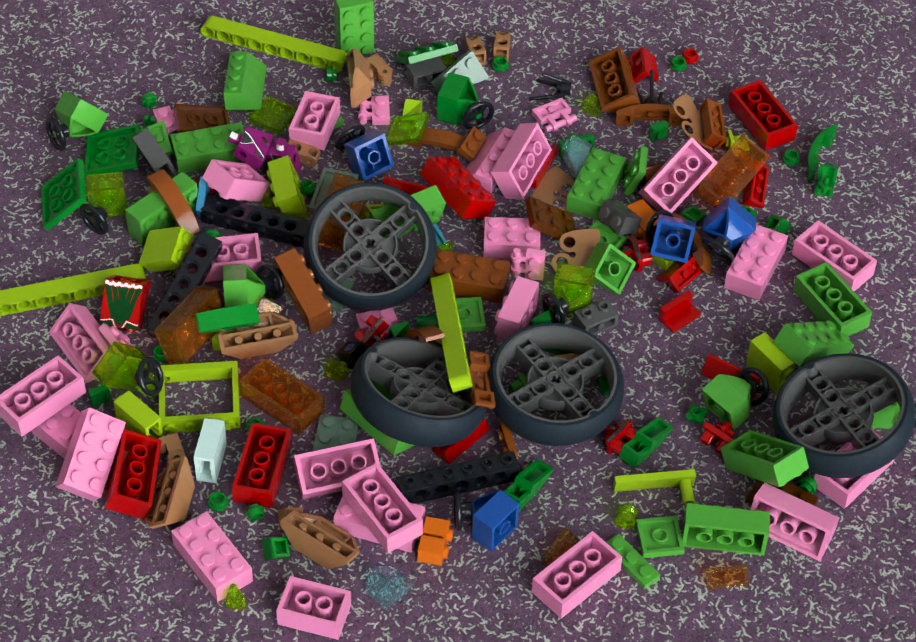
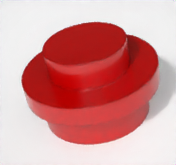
[681,48,699,64]

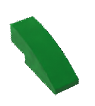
[195,304,260,333]
[619,417,674,468]
[503,459,554,511]

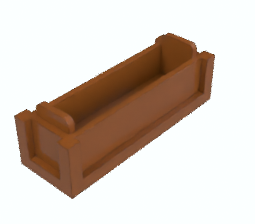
[699,98,727,149]

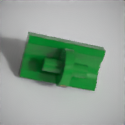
[814,163,838,198]

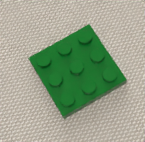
[394,41,459,64]
[84,124,141,178]
[41,158,86,230]

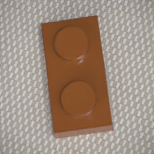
[457,126,487,162]
[497,422,518,458]

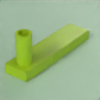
[613,469,696,506]

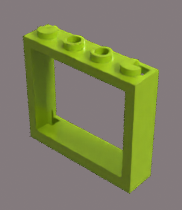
[159,361,241,434]

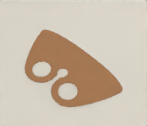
[673,94,712,150]
[531,166,575,210]
[551,229,600,290]

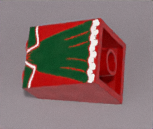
[100,275,151,332]

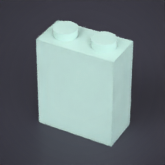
[194,418,227,483]

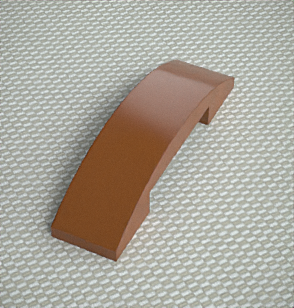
[615,104,687,126]
[405,128,465,157]
[147,169,201,235]
[672,213,711,275]
[403,325,444,343]
[468,351,495,408]

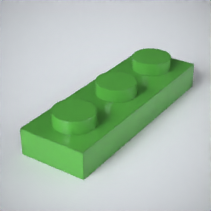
[606,534,660,589]

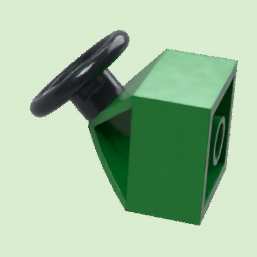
[437,72,494,129]

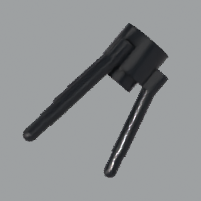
[636,69,663,104]
[529,73,572,101]

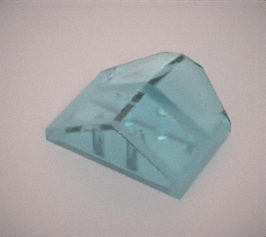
[366,566,415,610]

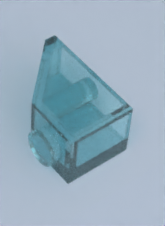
[562,135,592,180]

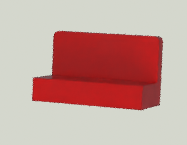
[629,47,659,83]
[656,256,702,293]
[658,290,701,333]

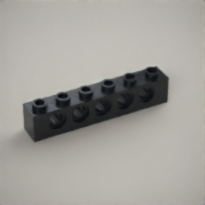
[200,194,309,248]
[146,232,223,344]
[396,451,520,504]

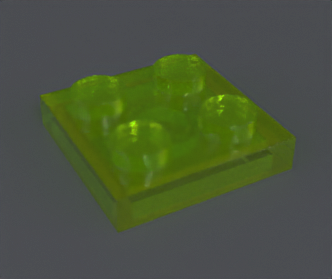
[249,96,298,135]
[387,112,429,146]

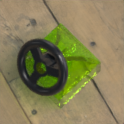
[79,172,127,235]
[542,263,596,324]
[92,341,164,396]

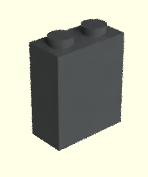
[133,128,178,178]

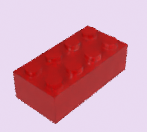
[728,80,798,151]
[420,156,497,219]
[232,423,292,508]
[104,429,162,519]

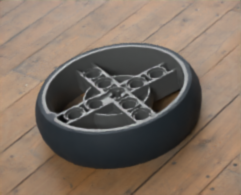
[304,182,437,311]
[488,323,624,446]
[350,337,487,447]
[772,353,916,478]

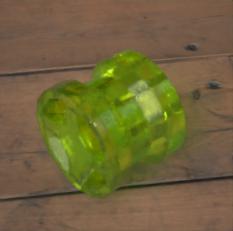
[615,504,638,529]

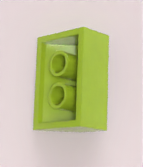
[267,155,309,218]

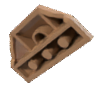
[346,48,374,108]
[217,312,298,359]
[144,456,195,529]
[280,510,360,569]

